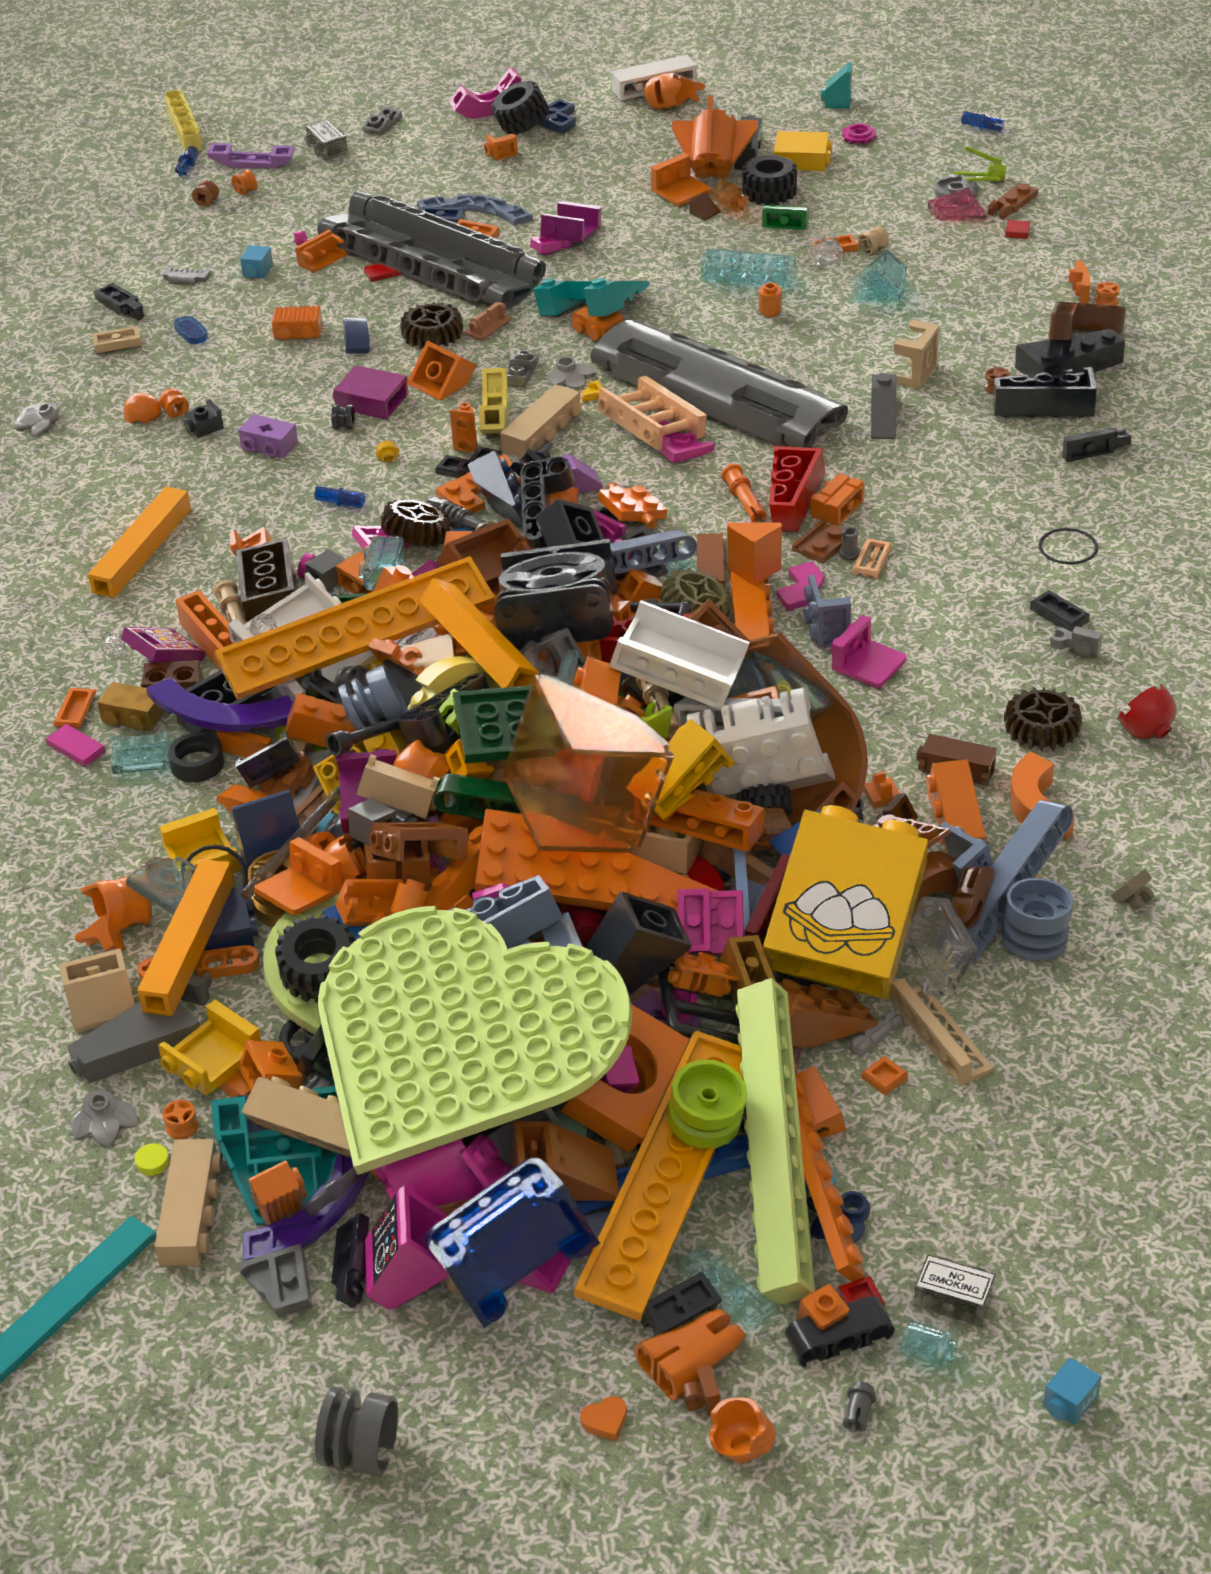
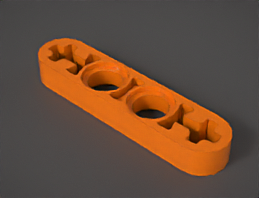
[137,945,260,982]

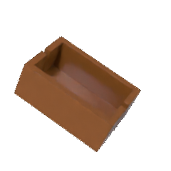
[437,518,531,592]
[363,816,430,891]

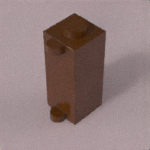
[916,734,997,786]

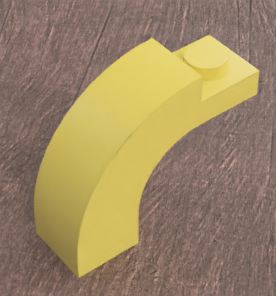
[479,368,508,434]
[407,657,501,711]

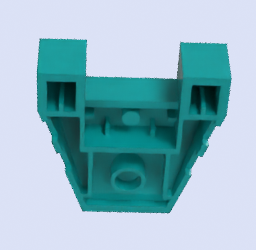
[533,278,650,316]
[211,1086,338,1226]

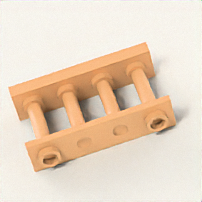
[598,376,707,450]

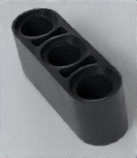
[785,1296,895,1367]

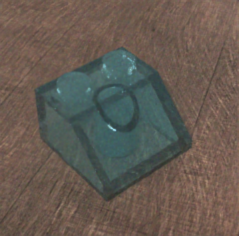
[851,250,907,304]

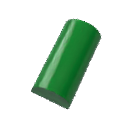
[762,205,809,230]

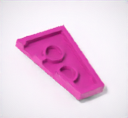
[658,421,715,463]

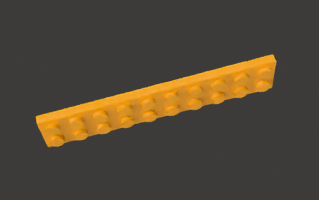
[214,556,495,700]
[574,1031,744,1322]

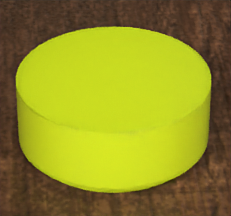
[135,1143,169,1176]

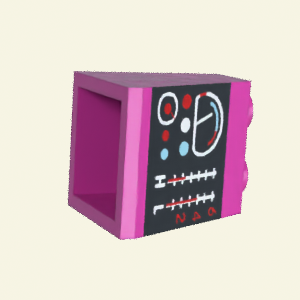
[365,1186,454,1309]

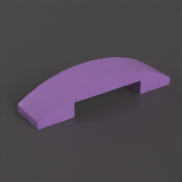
[207,143,295,168]

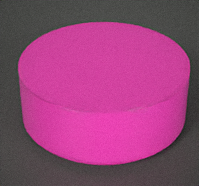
[297,553,316,579]

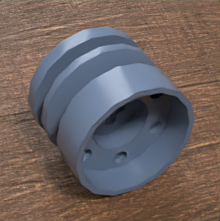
[338,665,409,730]
[1001,878,1074,961]

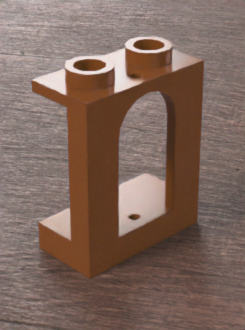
[369,822,468,861]

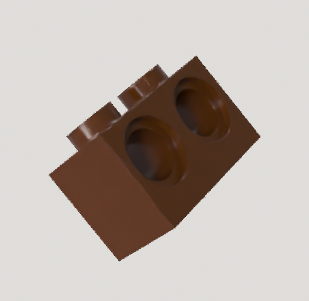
[141,660,203,690]

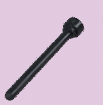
[326,716,400,756]

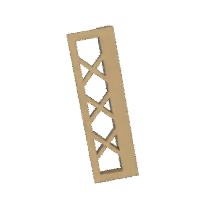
[891,978,994,1086]

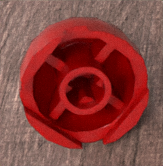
[1117,684,1177,739]

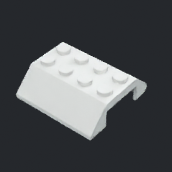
[687,687,835,800]

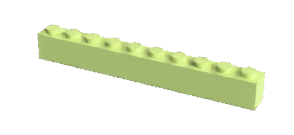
[736,978,815,1305]

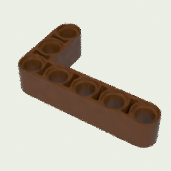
[1048,302,1126,340]

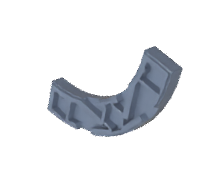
[417,194,533,226]

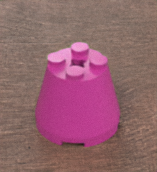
[374,1139,490,1211]

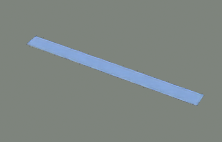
[733,848,750,930]

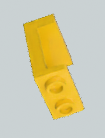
[159,807,242,889]
[158,1000,261,1096]

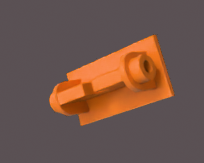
[450,402,478,452]

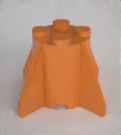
[672,96,758,179]

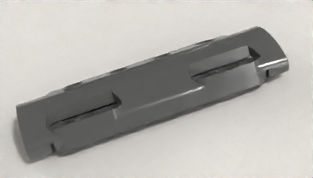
[317,190,546,310]
[590,319,848,448]

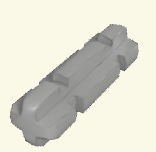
[849,1010,902,1057]

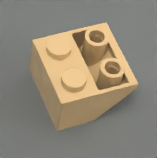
[59,948,135,1033]

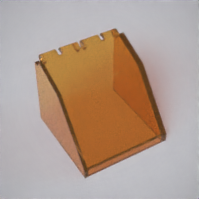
[503,674,674,853]

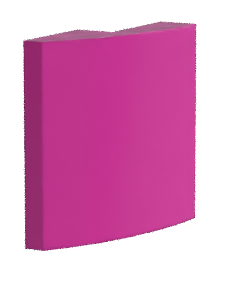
[678,888,744,955]

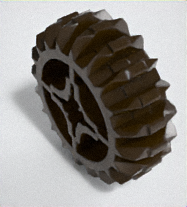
[400,302,463,349]
[380,498,450,548]
[1003,687,1082,752]

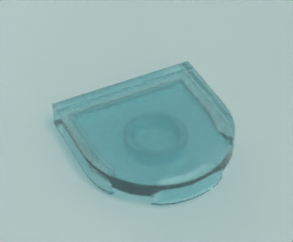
[126,857,196,915]

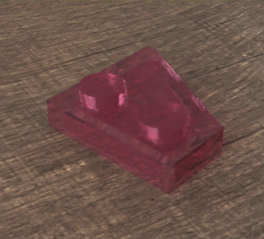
[928,188,987,221]

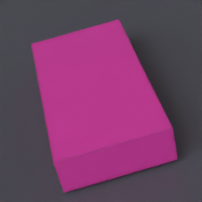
[45,724,106,767]

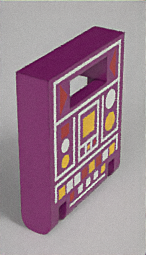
[121,627,206,663]

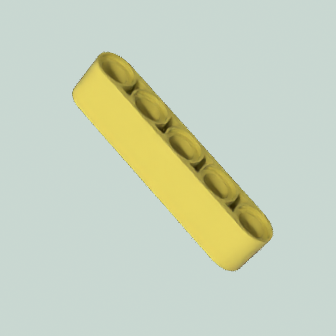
[165,90,202,153]

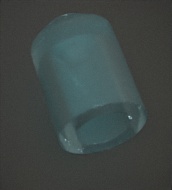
[900,1320,958,1368]

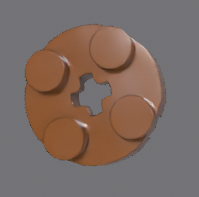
[258,752,315,799]

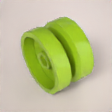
[667,1060,747,1149]

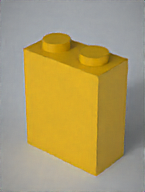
[774,131,833,171]

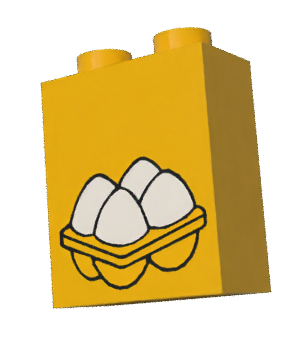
[763,805,928,1001]

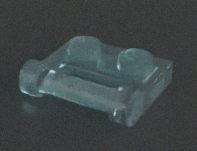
[111,730,171,774]

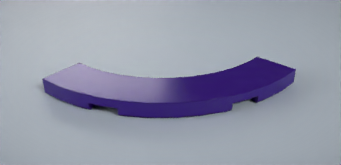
[146,677,293,732]
[243,1154,370,1261]

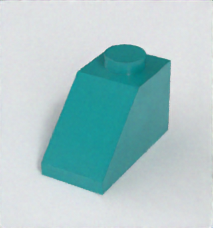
[821,62,852,109]

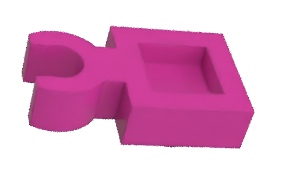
[530,236,572,255]

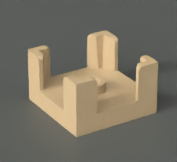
[894,319,940,389]

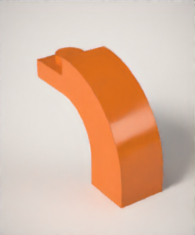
[1010,751,1075,840]

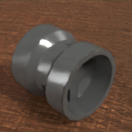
[335,665,369,694]

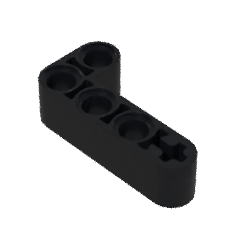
[521,456,575,549]
[397,672,491,748]

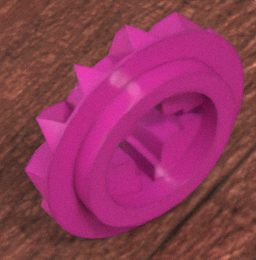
[842,123,876,145]

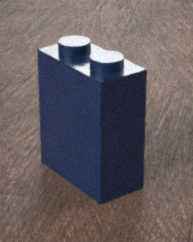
[170,886,259,951]

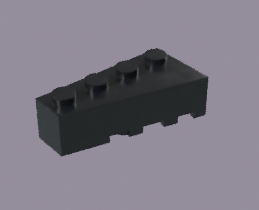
[1015,329,1125,378]
[993,367,1097,418]

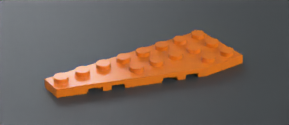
[474,809,718,915]

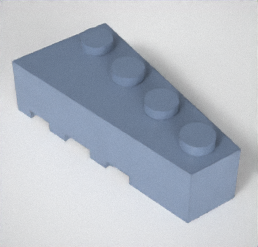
[448,875,563,949]

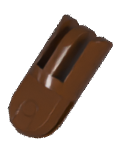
[949,867,996,930]

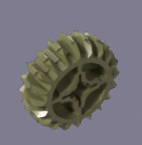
[660,568,733,617]

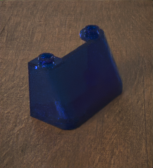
[424,1158,600,1328]

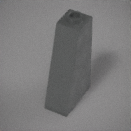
[67,1002,200,1083]

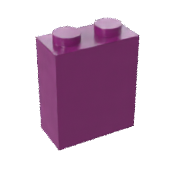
[332,365,409,420]

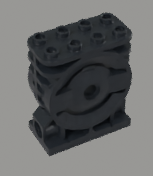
[494,539,618,650]

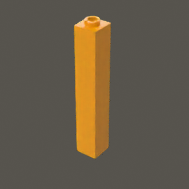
[88,486,191,598]
[420,578,540,688]
[137,859,234,1016]

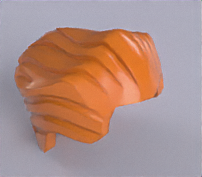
[709,1397,776,1464]

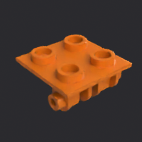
[667,951,739,997]

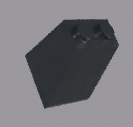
[586,891,692,996]

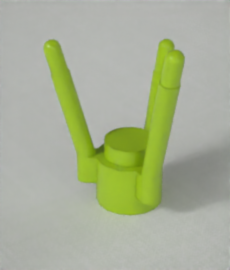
[953,146,1007,182]

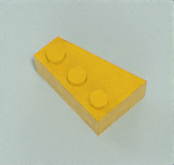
[628,718,735,820]

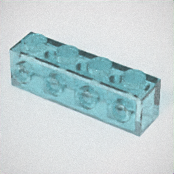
[700,248,796,288]

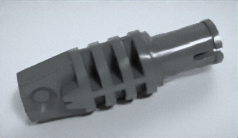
[427,497,486,533]

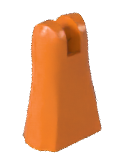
[634,1309,746,1401]

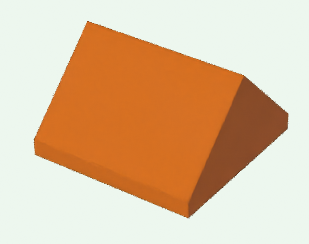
[727,522,782,585]

